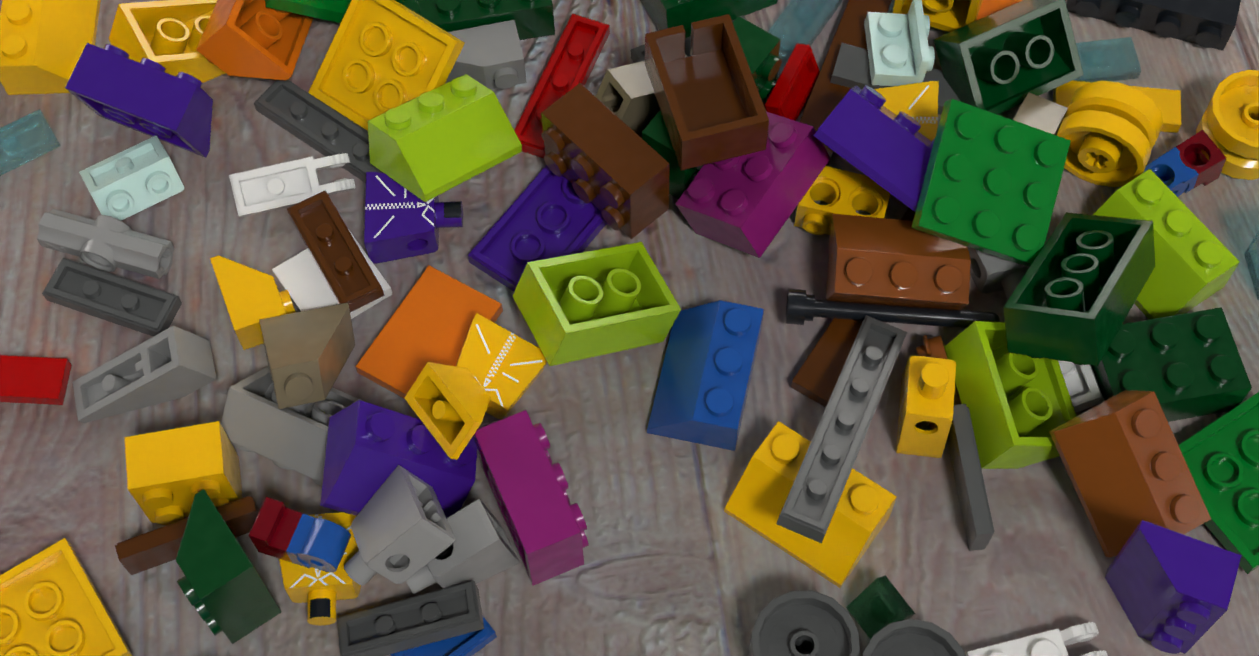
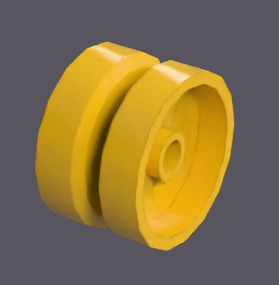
[1196,70,1259,180]
[1057,80,1163,187]

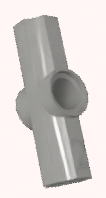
[37,209,174,279]

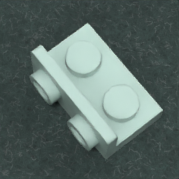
[864,0,935,86]
[79,136,184,221]

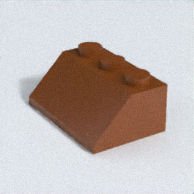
[826,214,971,310]
[1049,390,1211,558]

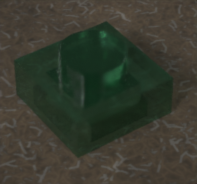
[846,575,915,640]

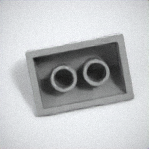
[221,366,362,486]

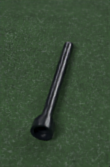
[786,289,1000,328]

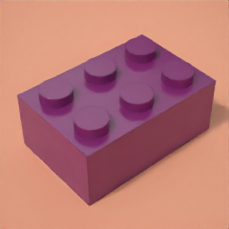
[676,112,831,258]
[474,410,589,586]

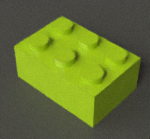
[513,242,681,366]

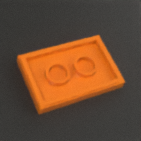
[355,266,503,398]

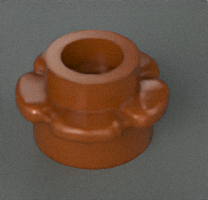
[916,335,948,359]

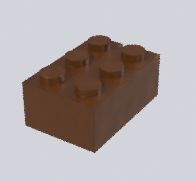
[645,14,769,170]
[541,83,670,239]

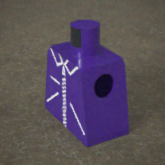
[364,172,463,264]

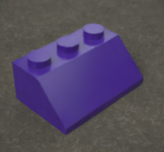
[65,43,213,158]
[813,85,935,212]
[320,400,477,519]
[1105,520,1242,654]

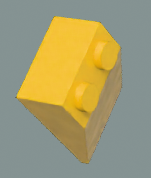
[109,0,225,83]

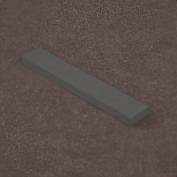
[776,315,907,543]

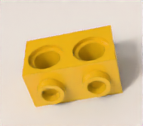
[794,166,890,235]

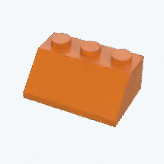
[196,0,314,81]

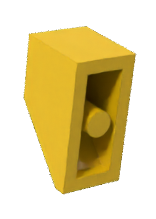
[210,255,296,350]
[404,362,491,460]

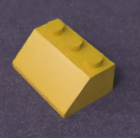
[0,0,101,95]
[724,421,897,588]

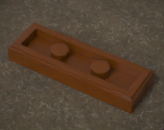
[287,190,385,312]
[115,496,260,575]

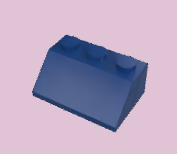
[647,300,764,451]

